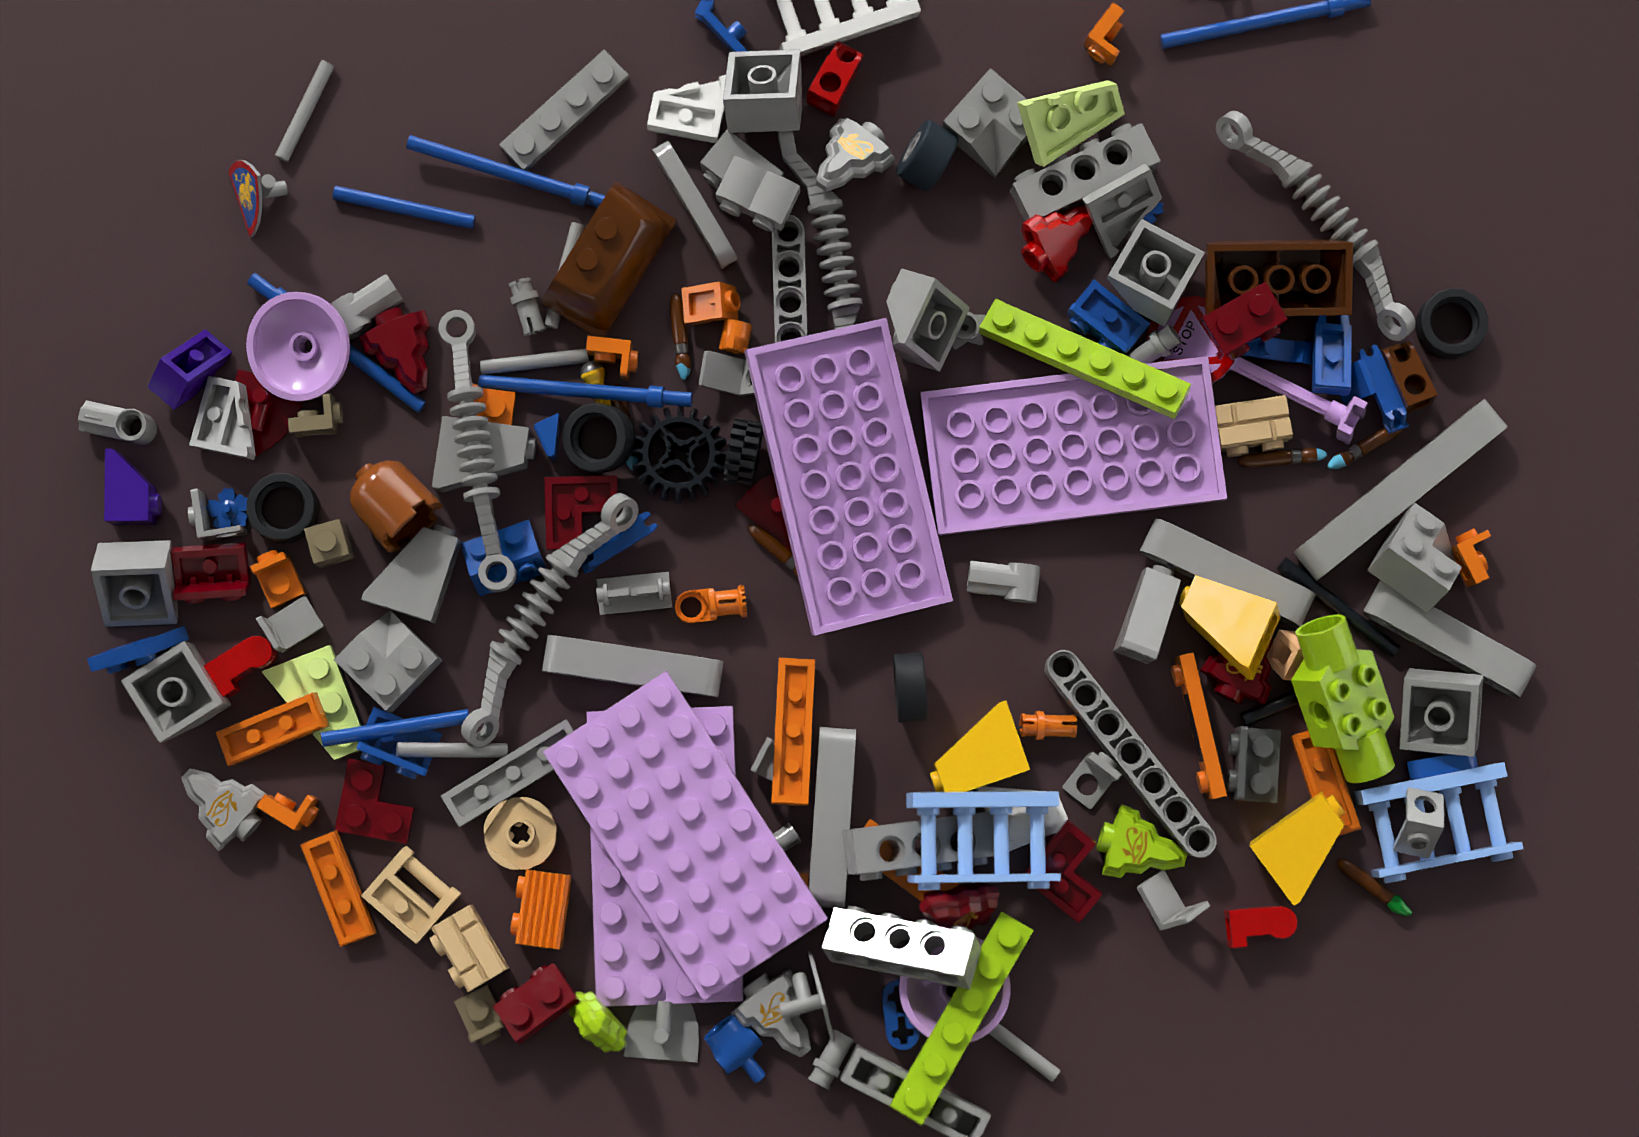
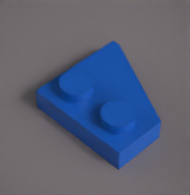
[87,626,189,674]

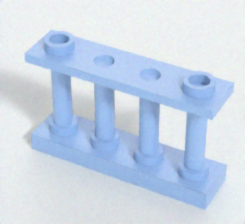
[1354,762,1523,883]
[906,791,1061,890]

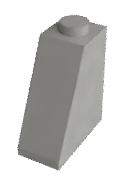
[432,416,537,493]
[361,524,462,624]
[1113,565,1181,664]

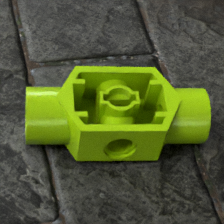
[1291,615,1395,783]

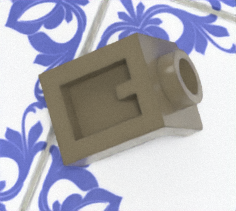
[288,393,343,438]
[454,984,505,1045]

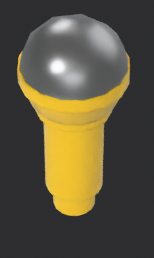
[581,361,611,406]

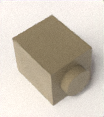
[304,519,356,568]

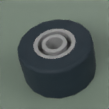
[896,120,958,191]

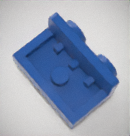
[1066,279,1150,355]
[460,519,546,596]
[356,706,442,779]

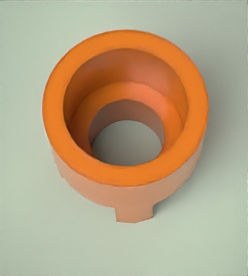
[719,319,752,355]

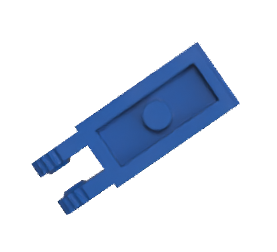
[1312,315,1352,396]

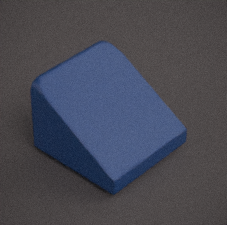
[1340,359,1376,406]
[534,413,561,462]

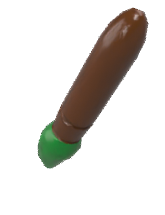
[1337,858,1412,916]

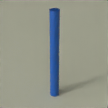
[333,186,476,229]
[321,709,469,747]

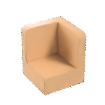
[1267,629,1304,681]

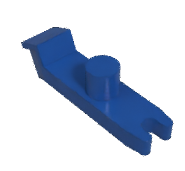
[694,0,747,52]
[1242,338,1313,365]
[1358,345,1409,434]
[581,512,658,574]

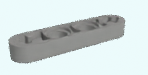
[652,141,738,268]

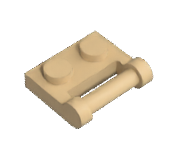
[361,845,461,944]

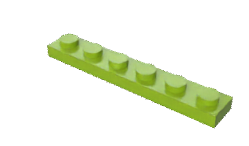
[979,299,1191,420]
[889,911,1034,1126]

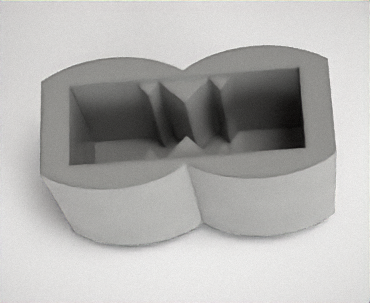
[715,156,800,232]

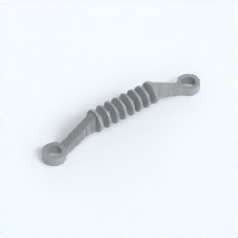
[1216,111,1416,341]
[777,131,863,329]
[439,310,516,592]
[461,493,639,748]

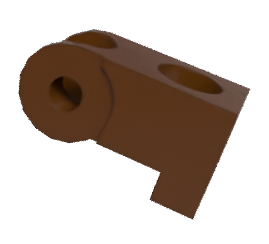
[1381,340,1438,414]

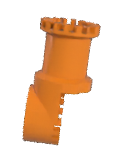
[675,585,747,625]

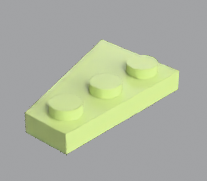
[1017,80,1125,167]
[261,645,362,760]

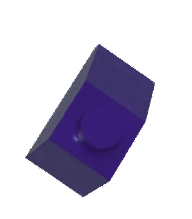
[147,329,232,410]
[104,449,162,525]

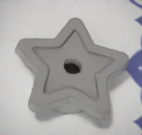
[953,311,986,349]

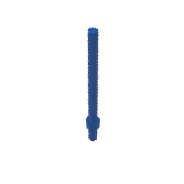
[1160,0,1371,49]
[406,135,606,208]
[247,273,427,413]
[478,375,693,408]

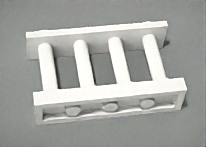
[776,0,921,56]

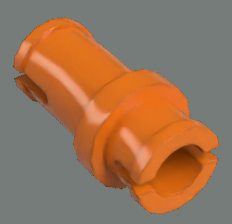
[1019,711,1077,740]

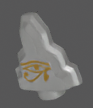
[816,118,895,192]
[181,768,268,851]
[731,969,811,1057]

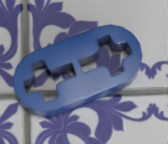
[1407,753,1478,780]
[882,979,919,1050]

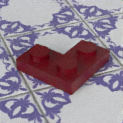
[544,475,619,551]
[334,759,415,844]
[1023,819,1102,923]

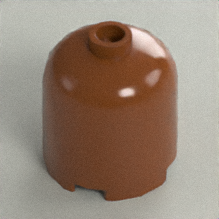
[350,460,443,553]

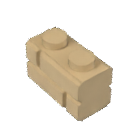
[1215,395,1293,457]
[430,904,509,992]

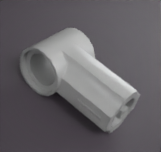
[331,274,404,340]
[78,400,157,445]
[966,561,1041,604]

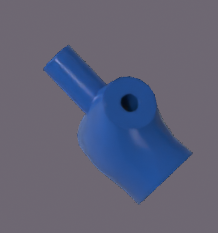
[704,1015,766,1083]

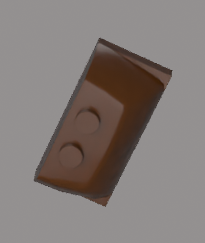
[540,181,677,337]
[1205,240,1353,316]

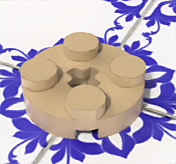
[484,797,558,870]

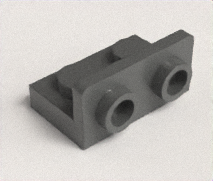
[1226,726,1281,803]

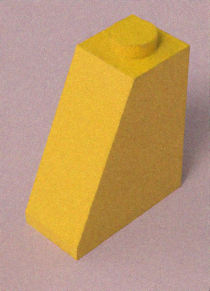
[1180,575,1281,680]
[929,700,1030,792]
[1250,791,1346,906]

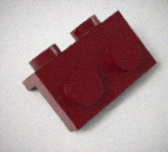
[1200,282,1287,361]
[170,542,251,604]
[493,963,580,1045]

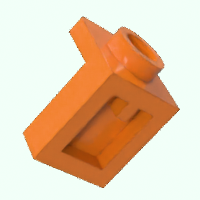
[1083,2,1124,66]
[681,281,741,325]
[586,336,638,381]
[472,384,517,425]
[1452,528,1491,588]
[250,550,307,609]
[256,792,319,830]

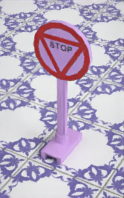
[1146,296,1368,445]

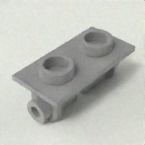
[596,572,672,615]

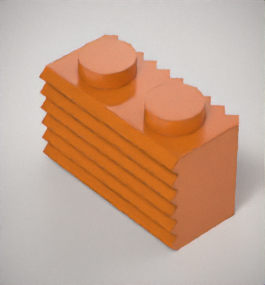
[510,869,572,949]

